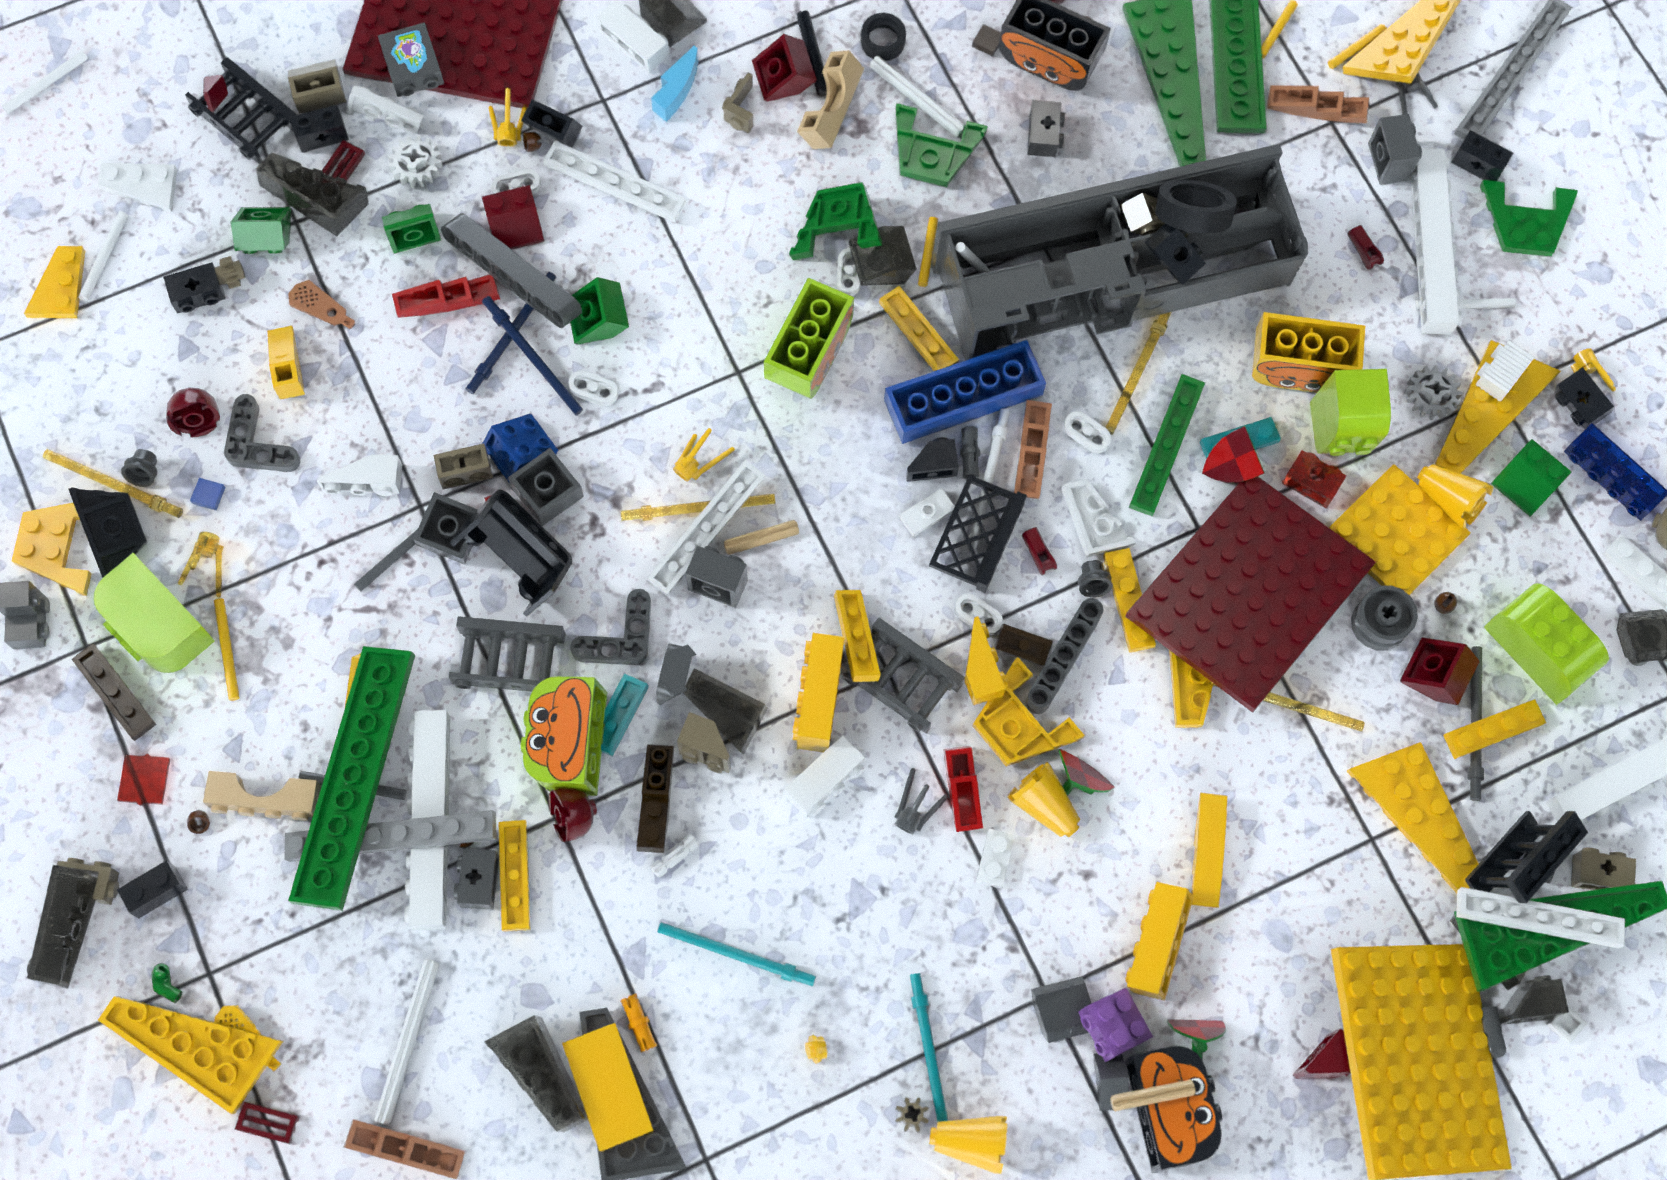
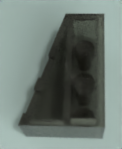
[683,668,768,755]

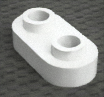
[491,169,541,195]
[836,247,863,296]
[569,371,618,406]
[1064,411,1111,453]
[955,594,1003,636]

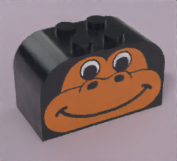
[999,0,1111,91]
[1125,1046,1223,1173]

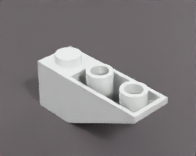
[317,454,402,496]

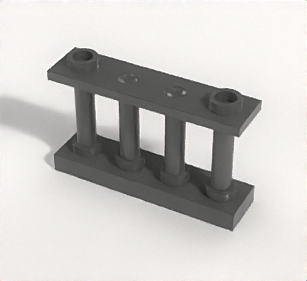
[448,616,566,692]
[841,617,965,734]

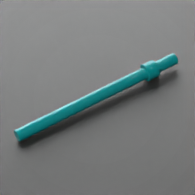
[657,922,816,987]
[910,973,948,1122]

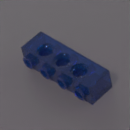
[1563,423,1667,521]

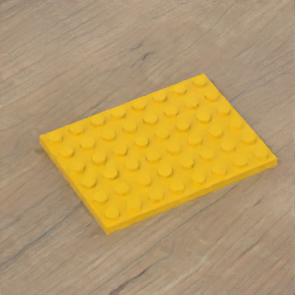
[1331,944,1512,1180]

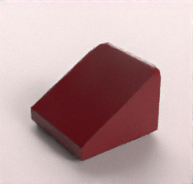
[203,75,228,112]

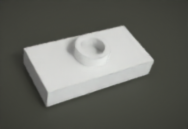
[899,488,955,538]

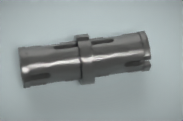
[960,426,980,479]

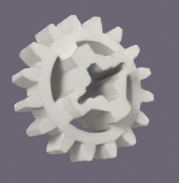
[388,135,443,188]

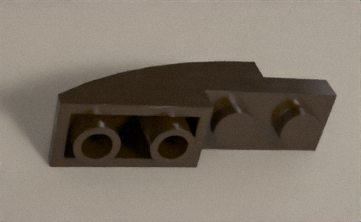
[636,744,674,853]

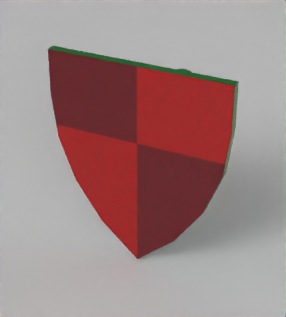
[1202,426,1265,482]
[1058,749,1115,796]
[1167,1019,1226,1059]

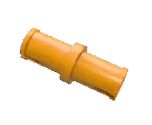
[620,993,657,1053]

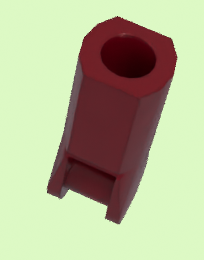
[1347,225,1384,270]
[1021,527,1057,575]

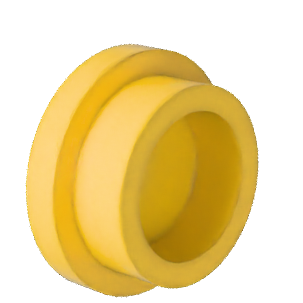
[805,1035,827,1064]

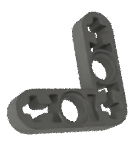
[224,394,301,472]
[570,589,651,665]

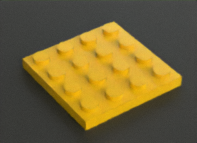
[1329,464,1471,595]

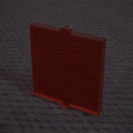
[117,754,170,806]

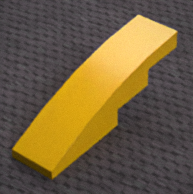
[1191,792,1227,908]

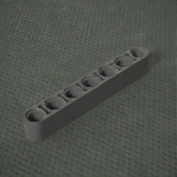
[441,213,582,328]

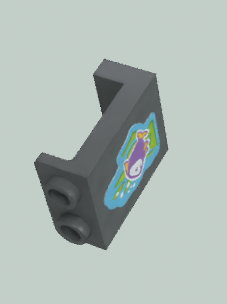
[378,22,444,97]

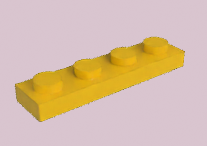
[879,286,959,371]
[1103,548,1156,653]
[834,590,881,682]
[1443,699,1546,759]
[498,820,531,932]

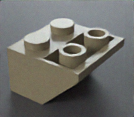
[288,59,347,114]
[677,712,731,774]

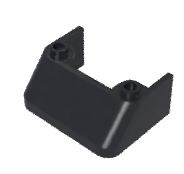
[450,490,572,617]

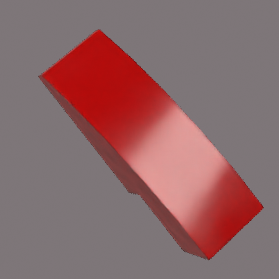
[943,746,983,832]

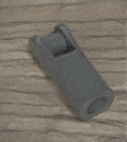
[1482,1006,1506,1059]

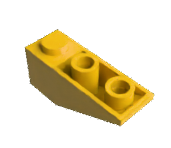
[267,325,305,400]
[964,616,1008,706]

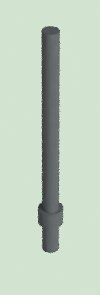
[1467,646,1484,801]

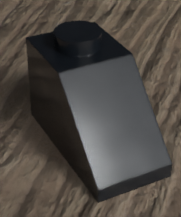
[906,437,959,482]

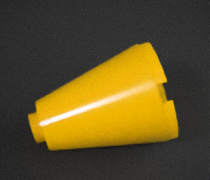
[1417,464,1494,529]
[1007,762,1080,837]
[929,1115,1007,1174]

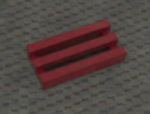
[317,140,365,192]
[235,1101,300,1145]

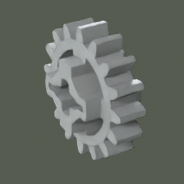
[1405,365,1463,420]

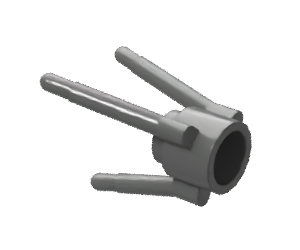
[1396,72,1438,115]
[894,768,949,835]

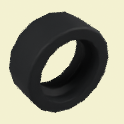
[860,13,906,61]

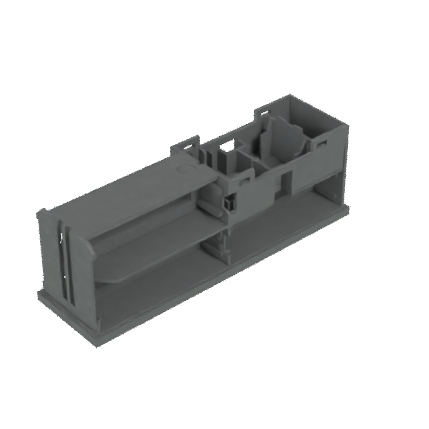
[931,144,1308,361]

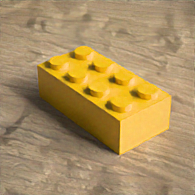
[793,633,844,753]

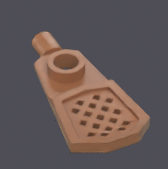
[288,280,355,329]

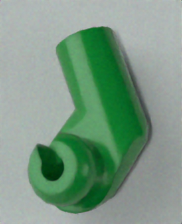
[151,963,183,1003]

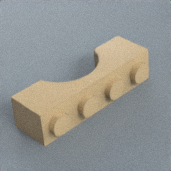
[797,50,864,149]
[203,771,322,821]

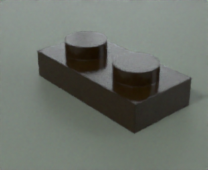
[994,624,1053,666]

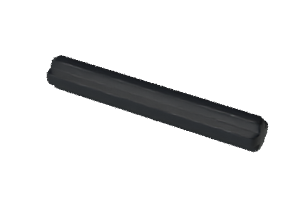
[797,10,827,96]

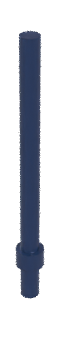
[465,272,557,394]
[482,296,583,416]

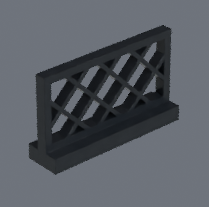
[929,475,1027,593]

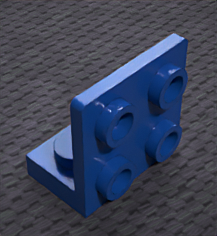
[482,414,558,483]

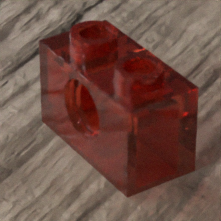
[1282,450,1347,509]

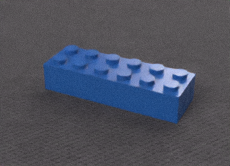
[884,340,1046,444]

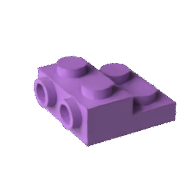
[1078,987,1153,1062]

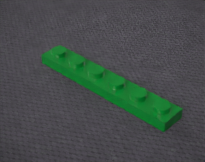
[1128,374,1205,517]

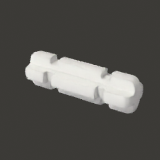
[651,834,699,877]

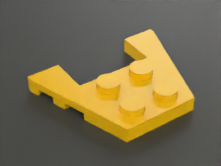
[11,502,92,596]
[972,657,1085,767]

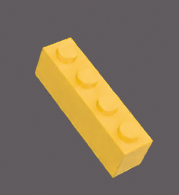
[1126,882,1194,1001]

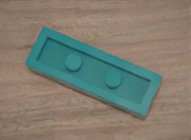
[1199,417,1281,459]
[601,673,649,757]

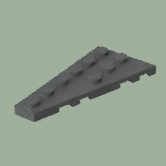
[579,1007,687,1180]

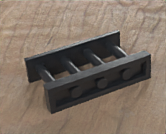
[185,57,296,164]
[1465,811,1588,903]

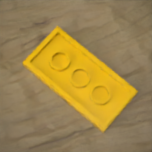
[562,1023,654,1152]

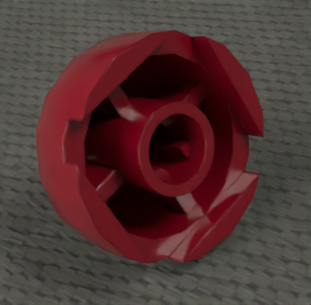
[166,387,220,437]
[549,788,597,842]

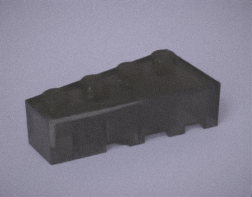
[255,152,369,237]
[27,865,97,989]
[484,1015,588,1133]

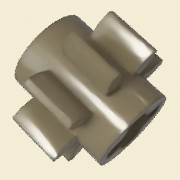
[215,256,246,289]
[895,1097,929,1132]

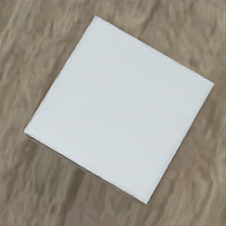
[1546,1004,1588,1044]

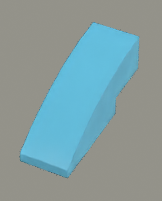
[651,46,699,122]

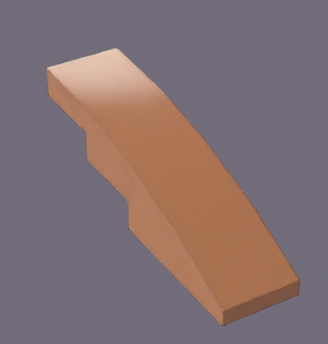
[1267,85,1370,123]
[1014,400,1052,499]
[343,1119,465,1179]

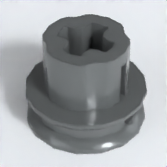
[121,449,158,487]
[1078,560,1113,598]

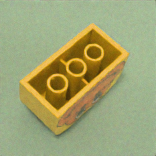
[1252,312,1366,393]

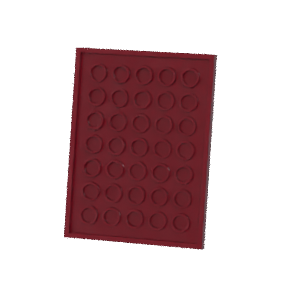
[342,0,562,108]
[1125,477,1376,713]

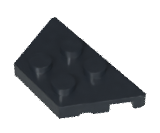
[68,487,148,578]

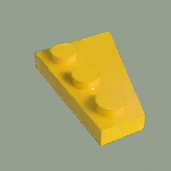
[24,246,86,318]

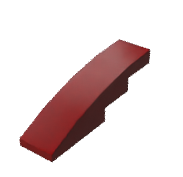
[392,274,500,318]

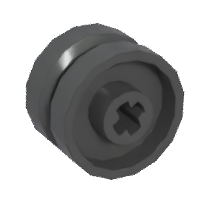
[1351,586,1418,651]

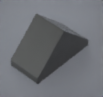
[1093,1053,1129,1111]

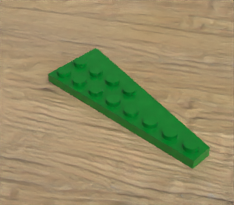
[1122,0,1206,167]
[1454,881,1667,992]

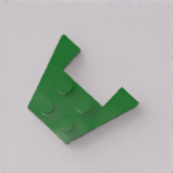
[895,103,988,187]
[1480,180,1578,257]
[789,182,882,260]

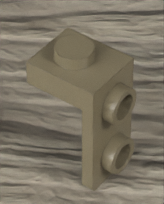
[722,72,754,134]
[57,858,119,905]

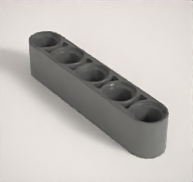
[1026,598,1104,714]

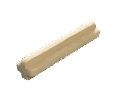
[724,520,799,555]
[1111,1080,1195,1111]

